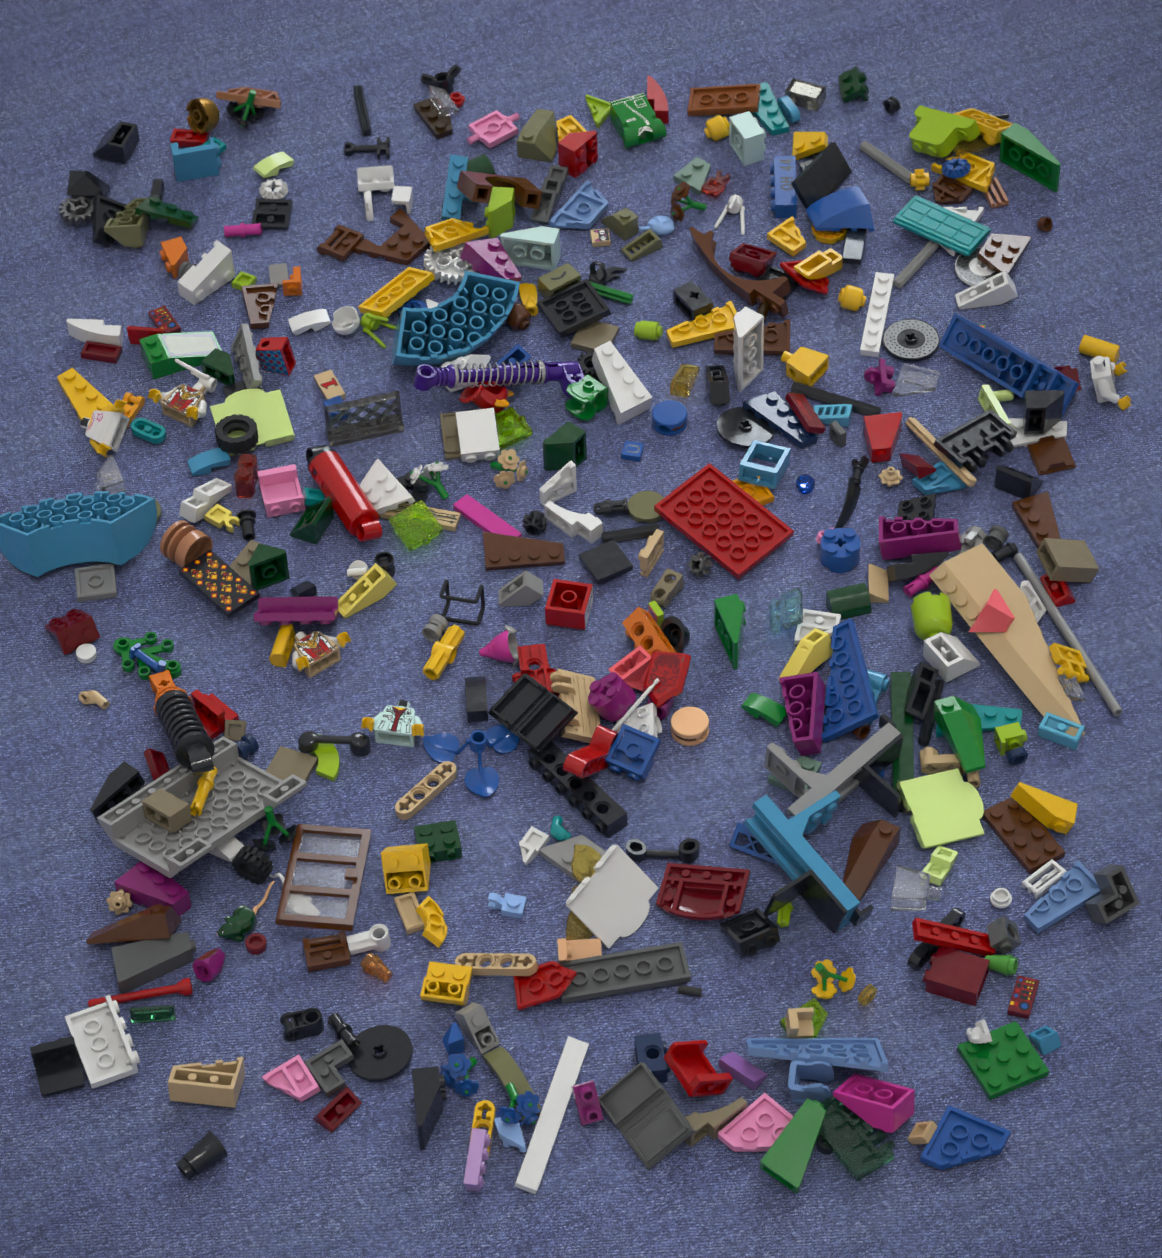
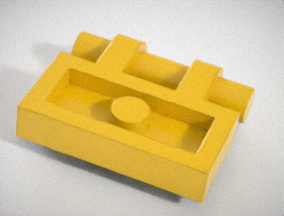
[1049,643,1089,683]

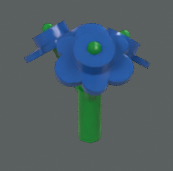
[440,1053,479,1097]
[496,1083,541,1126]

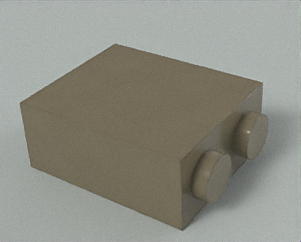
[1036,538,1099,583]

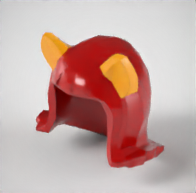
[459,381,514,414]

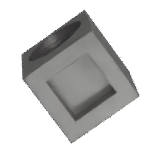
[987,916,1021,955]

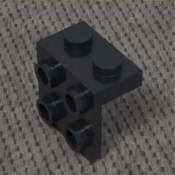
[30,1036,85,1097]

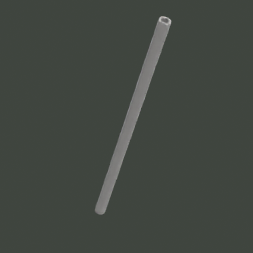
[1014,553,1123,716]

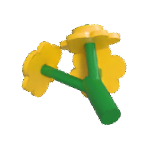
[811,959,856,999]

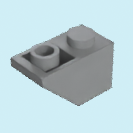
[455,1003,500,1054]

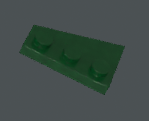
[134,196,199,229]

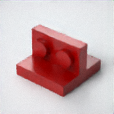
[191,689,239,740]

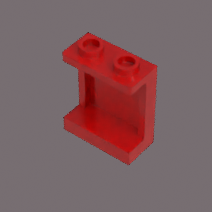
[664,1040,733,1097]

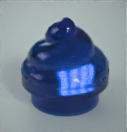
[796,474,815,494]

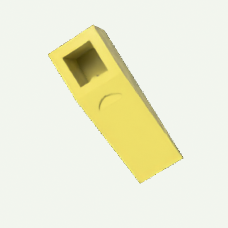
[778,628,833,682]

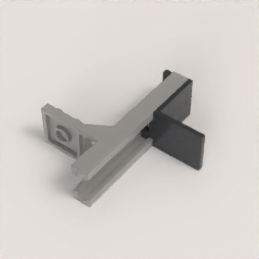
[764,714,904,818]

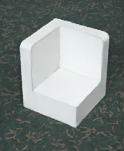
[391,186,413,214]

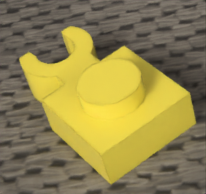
[204,504,240,533]

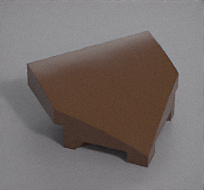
[932,174,973,204]

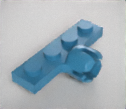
[441,154,478,220]

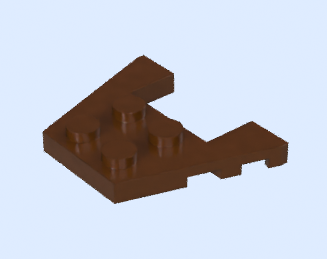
[354,209,431,266]

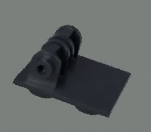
[897,493,936,521]

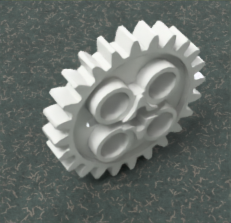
[424,243,481,285]

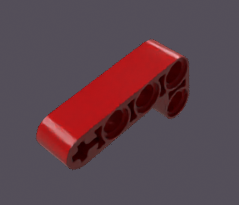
[563,725,618,778]

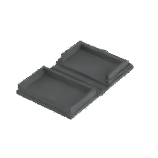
[598,1062,695,1170]

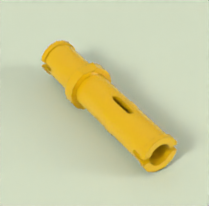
[190,766,218,816]

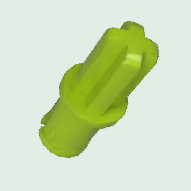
[776,901,793,928]

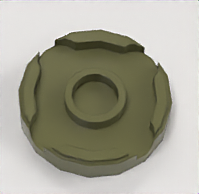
[628,491,664,524]

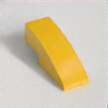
[794,248,843,279]

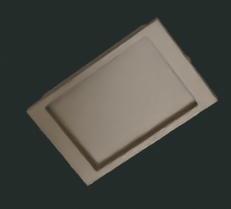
[440,410,470,460]

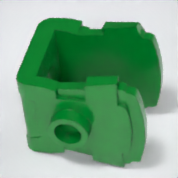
[565,374,608,421]

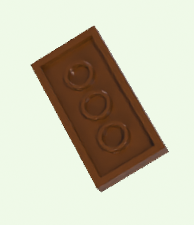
[982,797,1065,874]

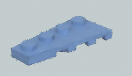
[1024,860,1101,934]

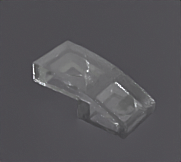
[1057,674,1086,702]

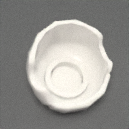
[332,306,360,335]

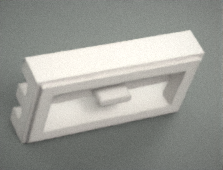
[1021,859,1066,899]

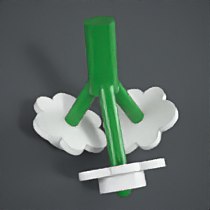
[410,461,449,500]

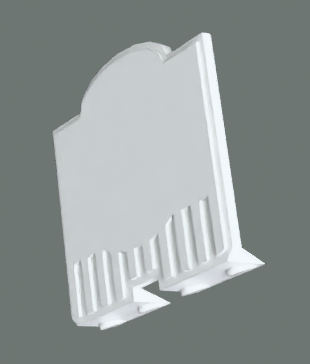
[566,845,658,949]

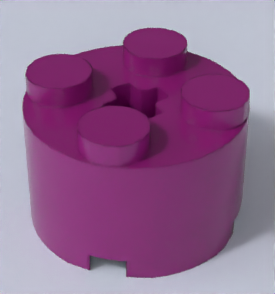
[588,672,636,722]

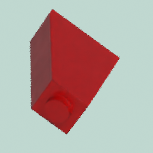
[863,412,902,463]

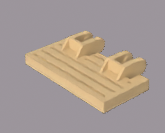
[550,669,600,743]

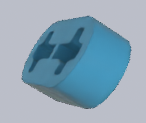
[777,95,801,124]

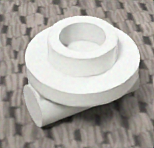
[347,560,369,580]

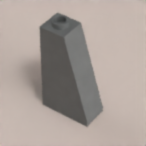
[111,932,197,994]

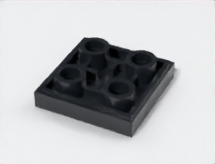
[579,540,633,585]

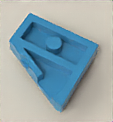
[912,461,967,495]

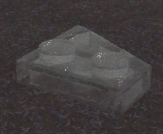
[893,363,941,397]

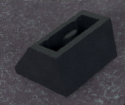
[93,121,140,164]
[1023,390,1064,434]

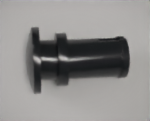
[237,509,256,541]

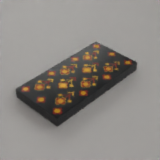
[179,550,260,618]

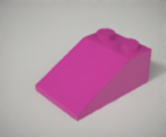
[833,1073,915,1133]

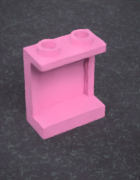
[257,464,305,518]

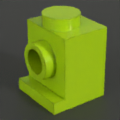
[994,722,1028,756]

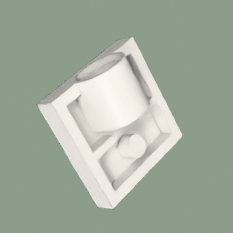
[616,703,662,737]

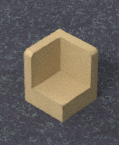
[785,1007,814,1038]

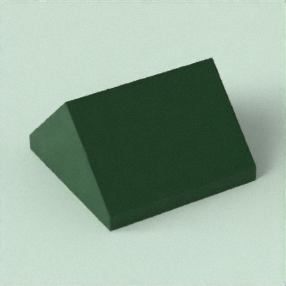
[289,497,334,545]
[248,544,290,591]

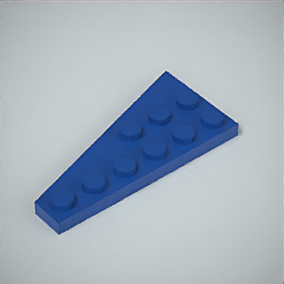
[822,618,880,743]

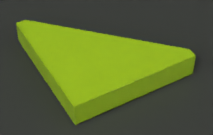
[585,94,610,128]

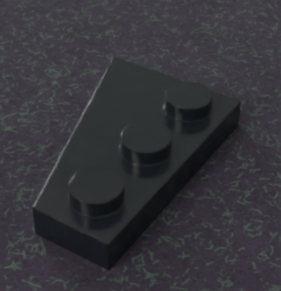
[92,194,126,247]

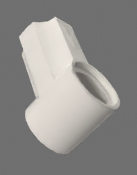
[346,924,391,955]

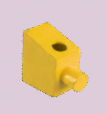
[781,347,829,386]

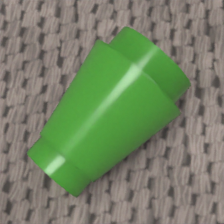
[985,955,1018,976]

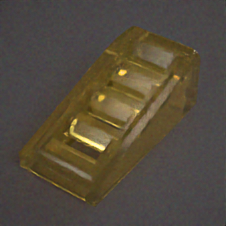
[670,364,700,397]

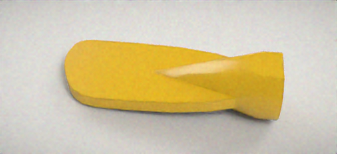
[519,283,538,316]

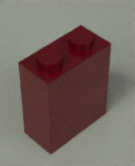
[923,946,990,1007]

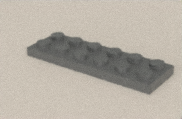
[559,942,691,1004]

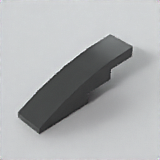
[530,165,569,224]

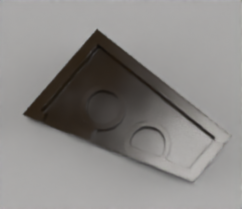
[413,93,453,140]

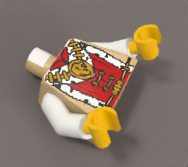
[148,383,207,427]
[292,631,351,678]

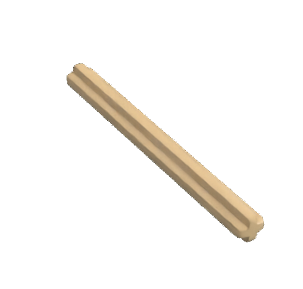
[905,417,977,487]

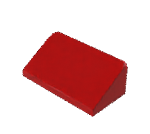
[127,326,167,345]
[1040,573,1076,607]

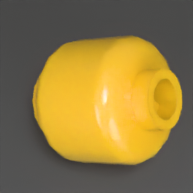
[704,115,730,142]
[838,285,866,311]

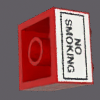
[545,579,593,630]

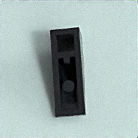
[705,365,730,406]
[90,761,146,825]

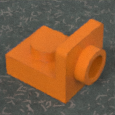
[282,266,302,296]

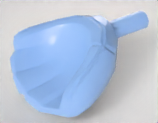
[638,216,674,236]

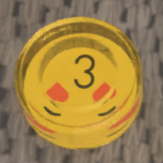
[857,984,878,1006]

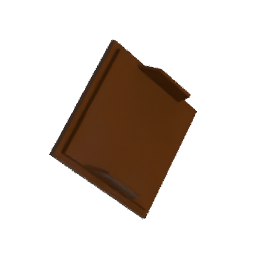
[1027,435,1076,476]

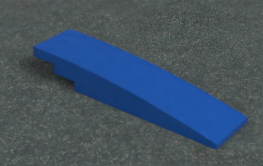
[938,313,1079,417]

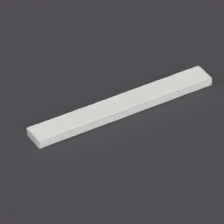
[514,1036,589,1194]

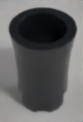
[176,1131,228,1180]

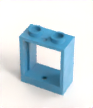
[738,440,791,489]

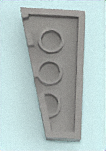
[230,323,262,389]

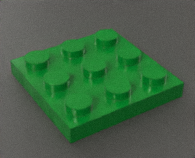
[957,1021,1049,1100]

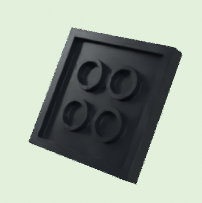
[537,279,611,338]

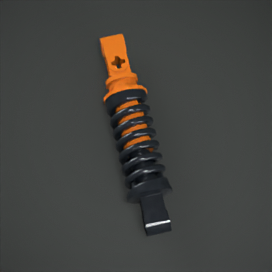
[149,670,215,776]

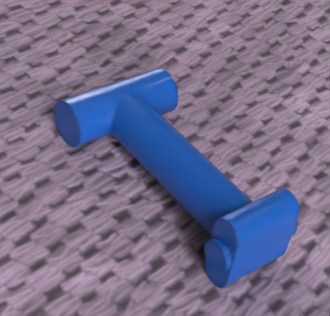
[129,643,166,673]

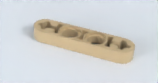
[395,761,457,820]
[455,953,538,976]

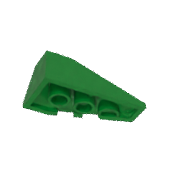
[934,696,985,773]

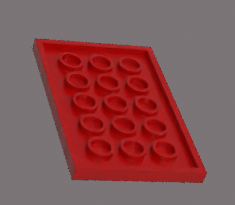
[654,463,794,579]

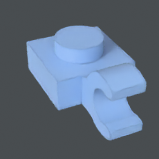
[488,892,527,919]

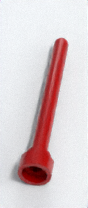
[87,978,193,1007]

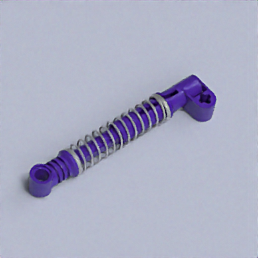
[413,360,584,398]

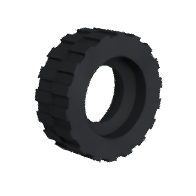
[215,414,259,454]

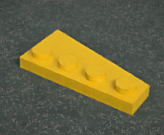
[666,301,737,348]
[57,368,113,430]

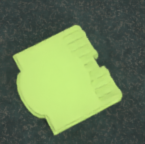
[210,389,295,456]
[897,768,984,849]

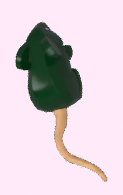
[217,881,275,942]

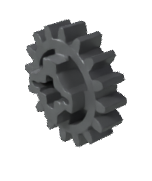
[59,195,93,226]

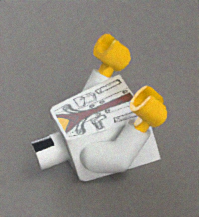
[1090,356,1132,410]

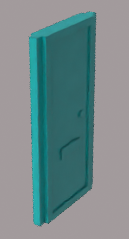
[893,195,991,257]

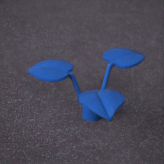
[423,724,519,798]

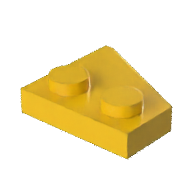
[792,132,828,160]

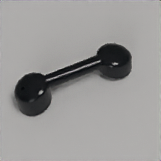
[298,731,371,756]
[625,838,700,863]

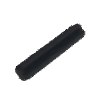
[601,524,659,543]

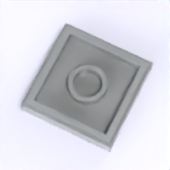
[75,563,117,602]

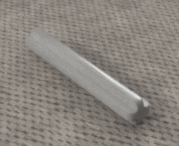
[860,141,912,183]
[893,240,939,288]

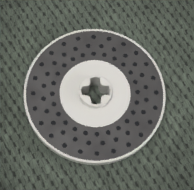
[955,247,999,286]

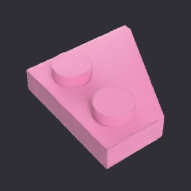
[262,1054,321,1102]

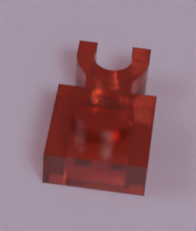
[701,170,730,199]

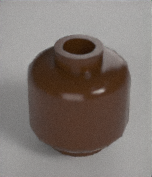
[505,303,531,331]

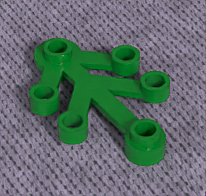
[113,632,182,680]

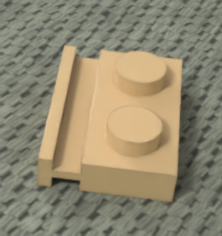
[638,529,664,578]

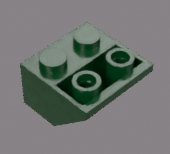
[543,421,587,471]

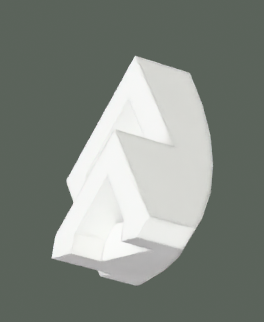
[519,826,550,865]

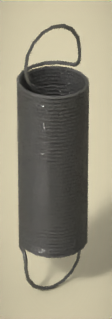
[672,984,708,997]

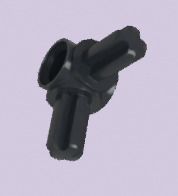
[420,64,461,95]

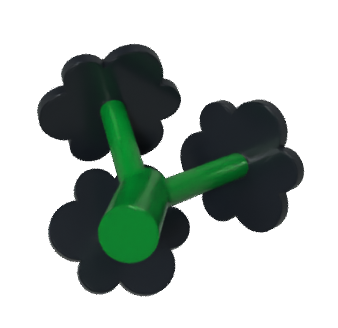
[226,90,264,127]
[252,806,297,852]

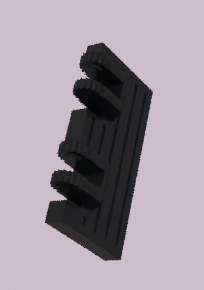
[934,409,1017,473]

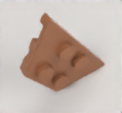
[216,87,281,108]

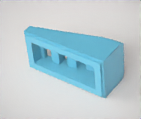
[813,404,852,427]

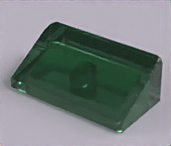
[129,1005,176,1023]

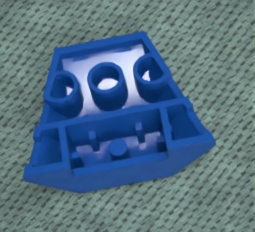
[806,186,875,232]

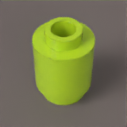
[634,320,663,341]

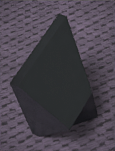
[67,170,110,196]

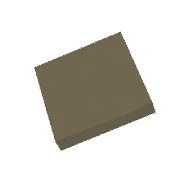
[571,321,619,353]
[266,746,318,792]

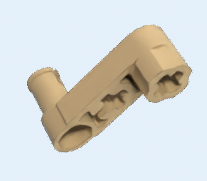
[919,747,981,788]

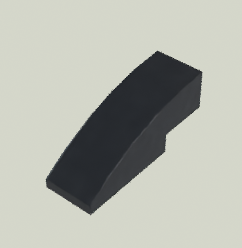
[887,551,949,582]
[904,662,939,721]
[465,676,488,722]

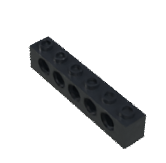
[528,741,628,838]

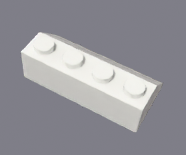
[733,307,764,392]

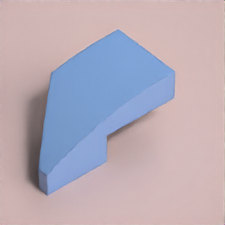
[494,1118,527,1152]

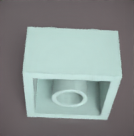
[729,111,766,166]

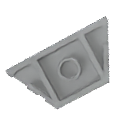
[539,835,606,883]

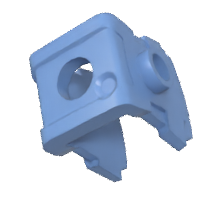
[788,1060,834,1105]

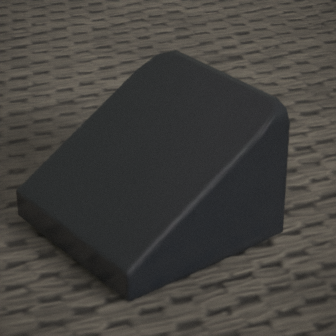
[290,581,317,597]

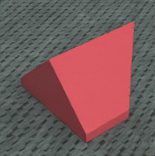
[969,589,1015,632]
[608,646,651,692]

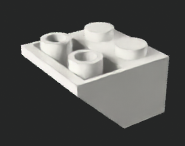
[923,632,980,682]

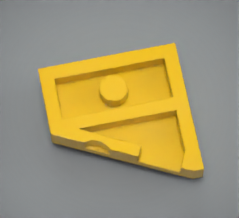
[556,115,586,142]
[767,216,806,256]

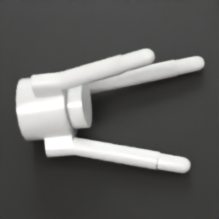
[714,194,745,235]
[174,359,217,395]

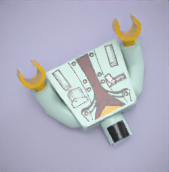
[361,700,425,747]

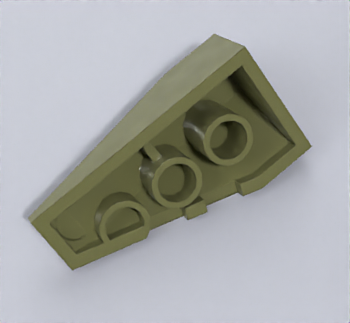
[517,108,557,163]
[104,197,150,248]

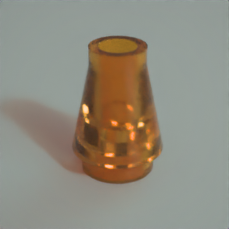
[360,952,393,983]

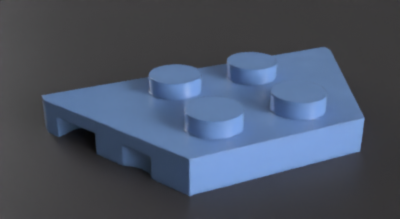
[549,180,609,229]

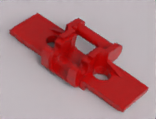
[512,644,560,697]

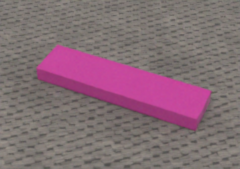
[453,494,522,537]

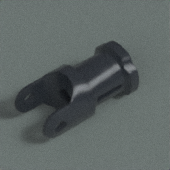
[593,498,628,517]

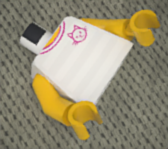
[81,399,130,458]

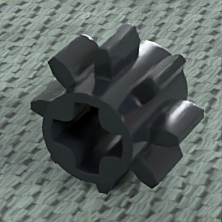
[523,511,547,535]

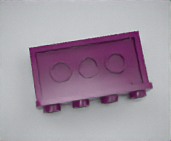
[254,596,339,625]

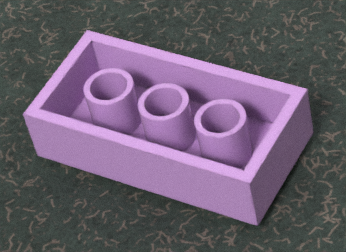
[463,1128,491,1192]

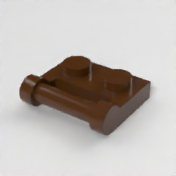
[317,225,364,261]
[302,931,351,972]

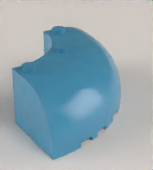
[391,271,520,367]
[0,491,157,577]

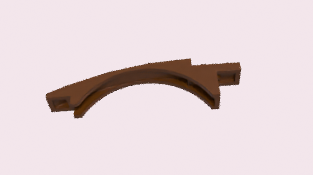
[689,226,791,318]

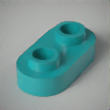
[131,418,166,444]

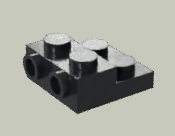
[720,908,780,957]

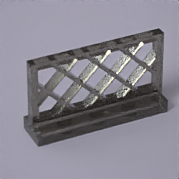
[323,391,404,447]

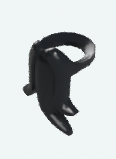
[588,261,628,285]

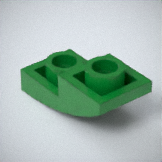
[741,692,787,728]

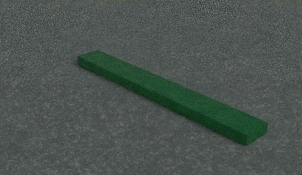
[891,672,914,802]

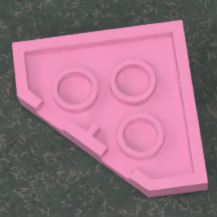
[718,1093,794,1152]

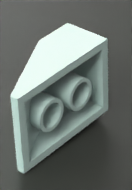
[500,226,561,270]

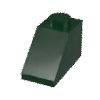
[202,348,235,385]

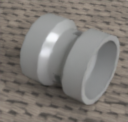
[422,614,449,642]

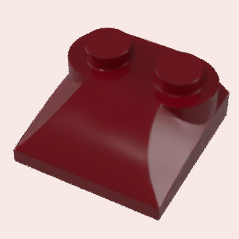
[729,243,777,277]

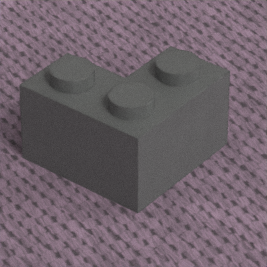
[1085,864,1140,924]

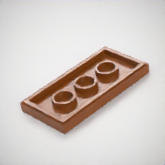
[687,84,761,116]

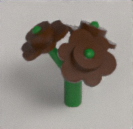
[670,182,706,222]

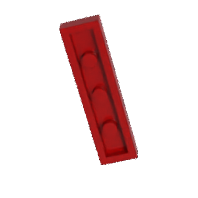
[912,918,996,956]

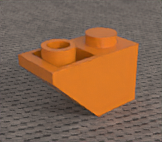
[159,237,189,279]

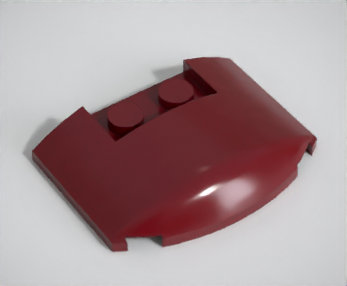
[656,863,751,921]

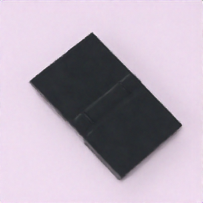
[488,673,578,753]

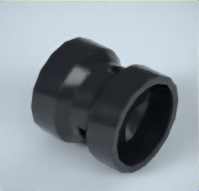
[374,552,395,577]

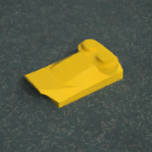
[953,108,1012,145]

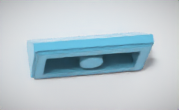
[1038,712,1085,750]

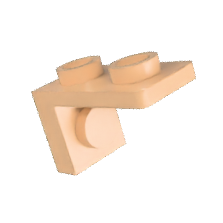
[557,938,602,962]

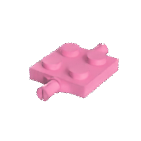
[467,110,520,149]

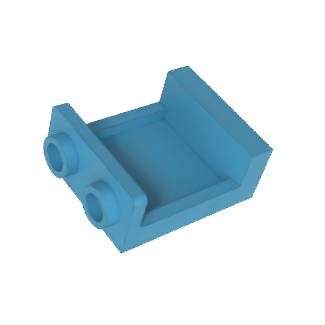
[170,137,222,182]

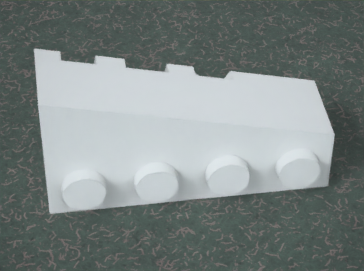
[592,341,652,425]

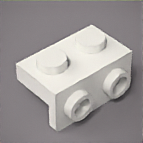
[357,165,394,193]

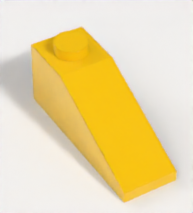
[1011,782,1078,835]

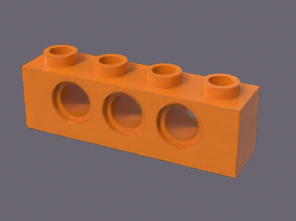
[622,607,677,656]

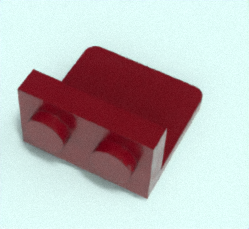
[45,609,101,655]

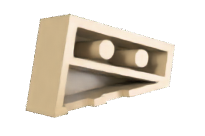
[168,1057,245,1108]

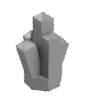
[958,525,986,555]

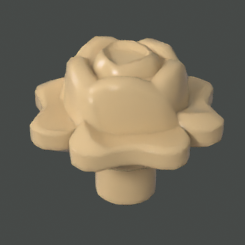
[879,467,903,487]
[106,889,133,915]

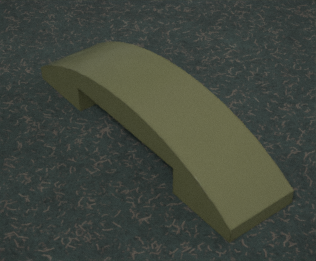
[482,1046,542,1121]

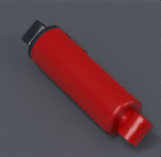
[306,445,382,542]

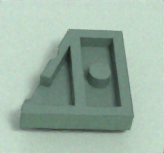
[674,157,711,196]

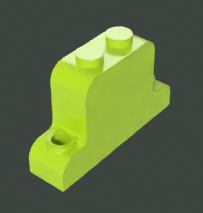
[909,105,980,158]

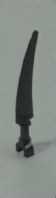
[834,455,869,529]

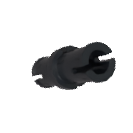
[327,1013,360,1051]

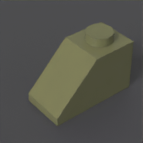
[601,207,639,241]

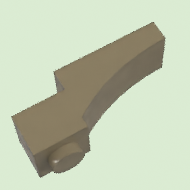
[685,1097,747,1147]

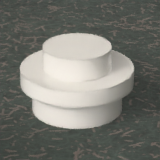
[990,888,1012,909]

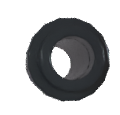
[991,542,1018,562]

